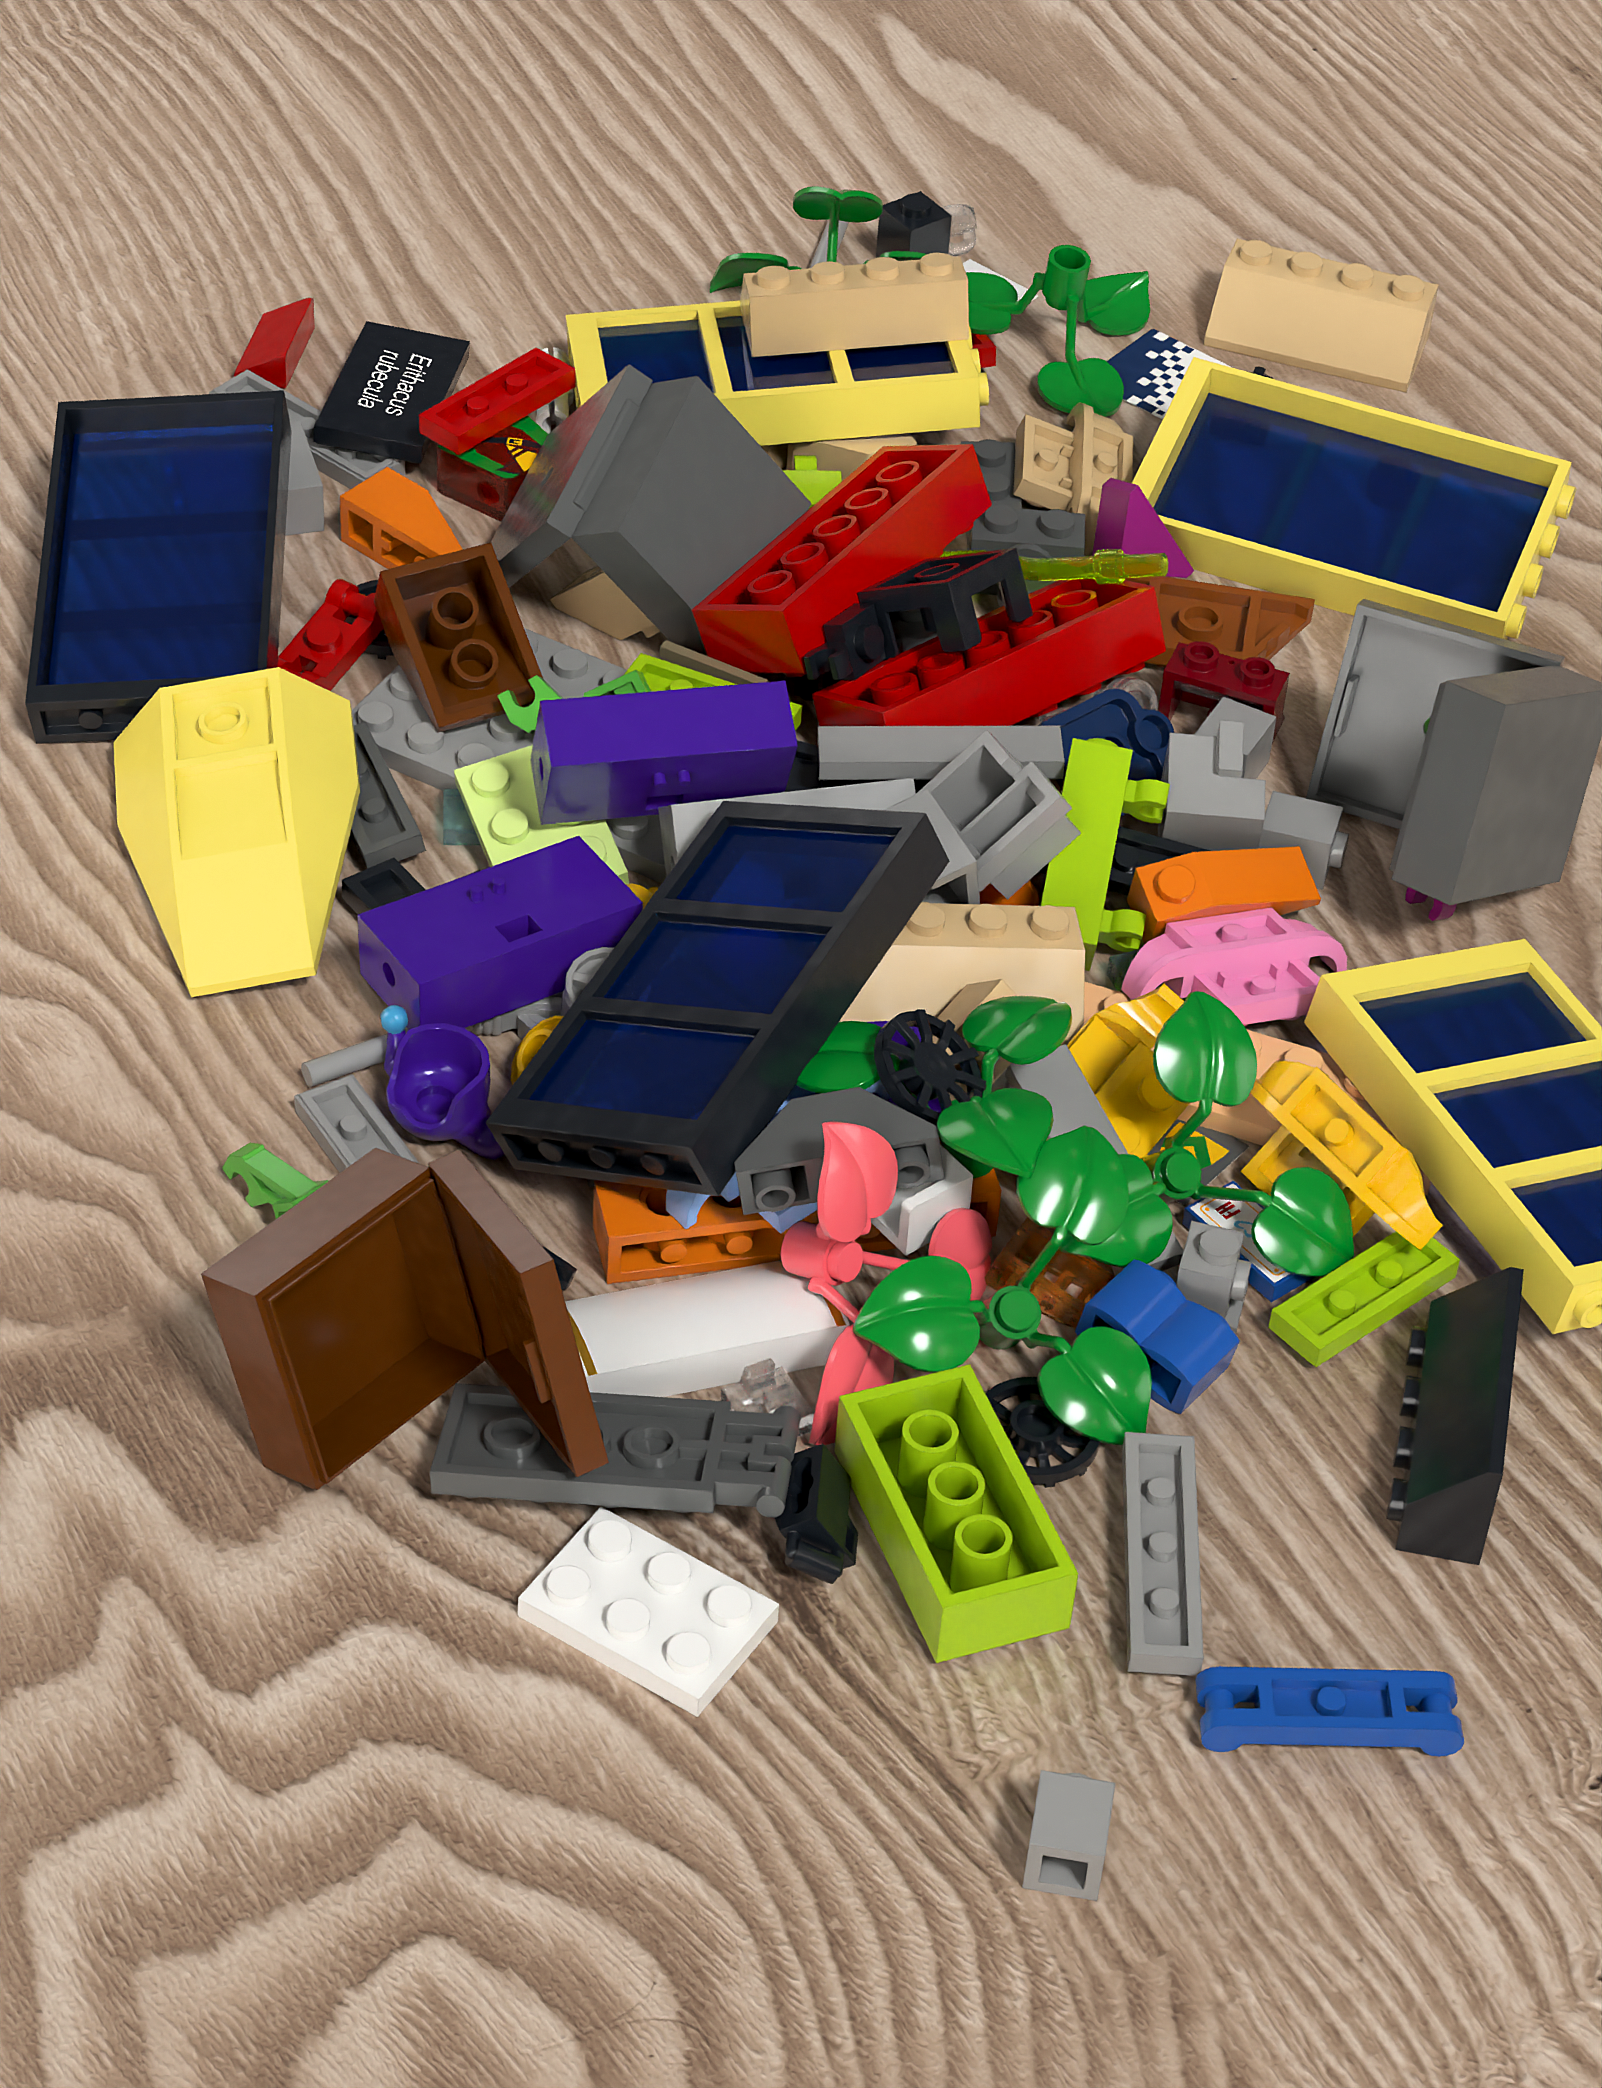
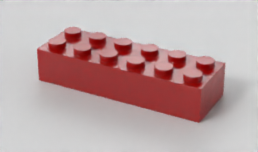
[692,444,992,677]
[812,570,1166,726]

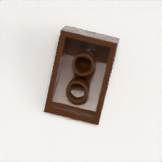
[374,542,543,732]

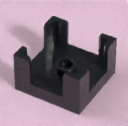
[857,548,1033,659]

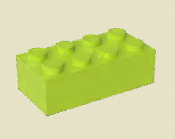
[834,1364,1078,1663]

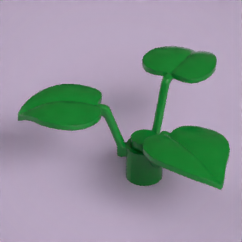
[710,186,927,293]
[966,245,1150,417]
[1059,991,1354,1277]
[796,996,1072,1179]
[853,1125,1152,1445]

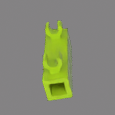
[1040,738,1170,971]

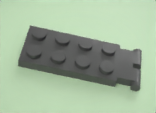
[430,1383,801,1517]

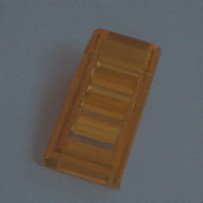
[985,1217,1115,1330]

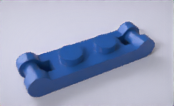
[1195,1666,1464,1757]

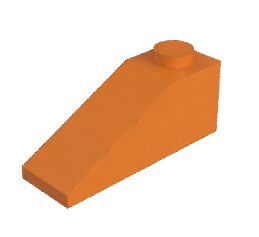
[340,467,463,569]
[1127,846,1321,945]

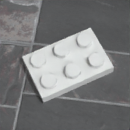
[518,1507,779,1717]

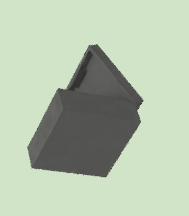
[491,364,811,656]
[1306,599,1602,905]

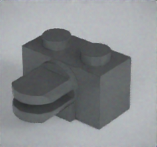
[968,505,1085,607]

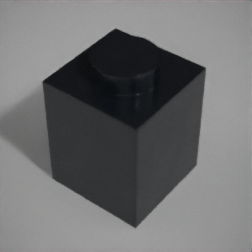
[876,191,952,258]

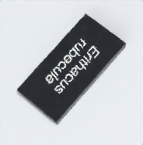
[313,321,470,464]

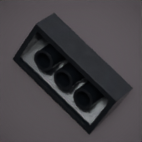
[1386,1267,1524,1565]

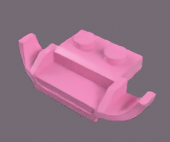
[1121,907,1347,1027]

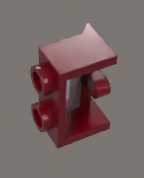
[1158,641,1290,744]

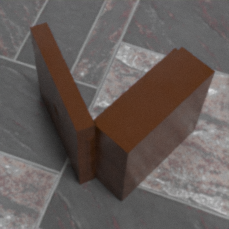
[201,1148,609,1490]

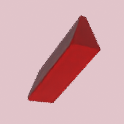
[234,298,315,389]

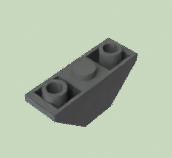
[734,1087,944,1215]

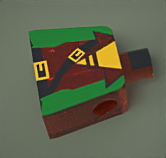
[437,415,548,522]

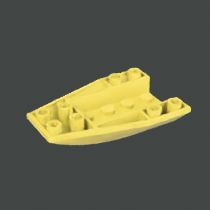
[113,667,360,997]

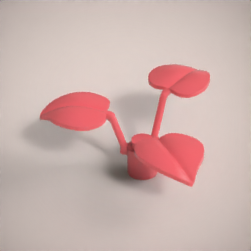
[781,1121,992,1445]

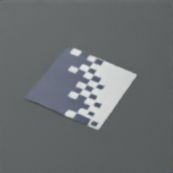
[1106,329,1231,419]

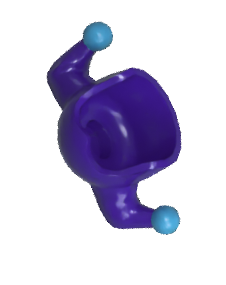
[380,1005,506,1160]

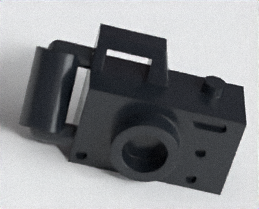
[775,1444,858,1584]

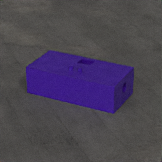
[530,681,798,825]
[357,836,643,1030]

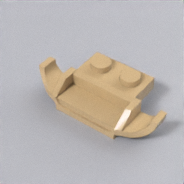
[1013,402,1133,557]

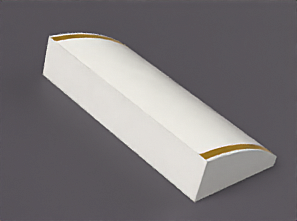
[565,1260,850,1397]

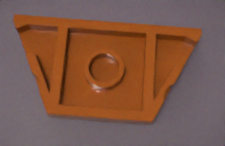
[1098,567,1315,668]

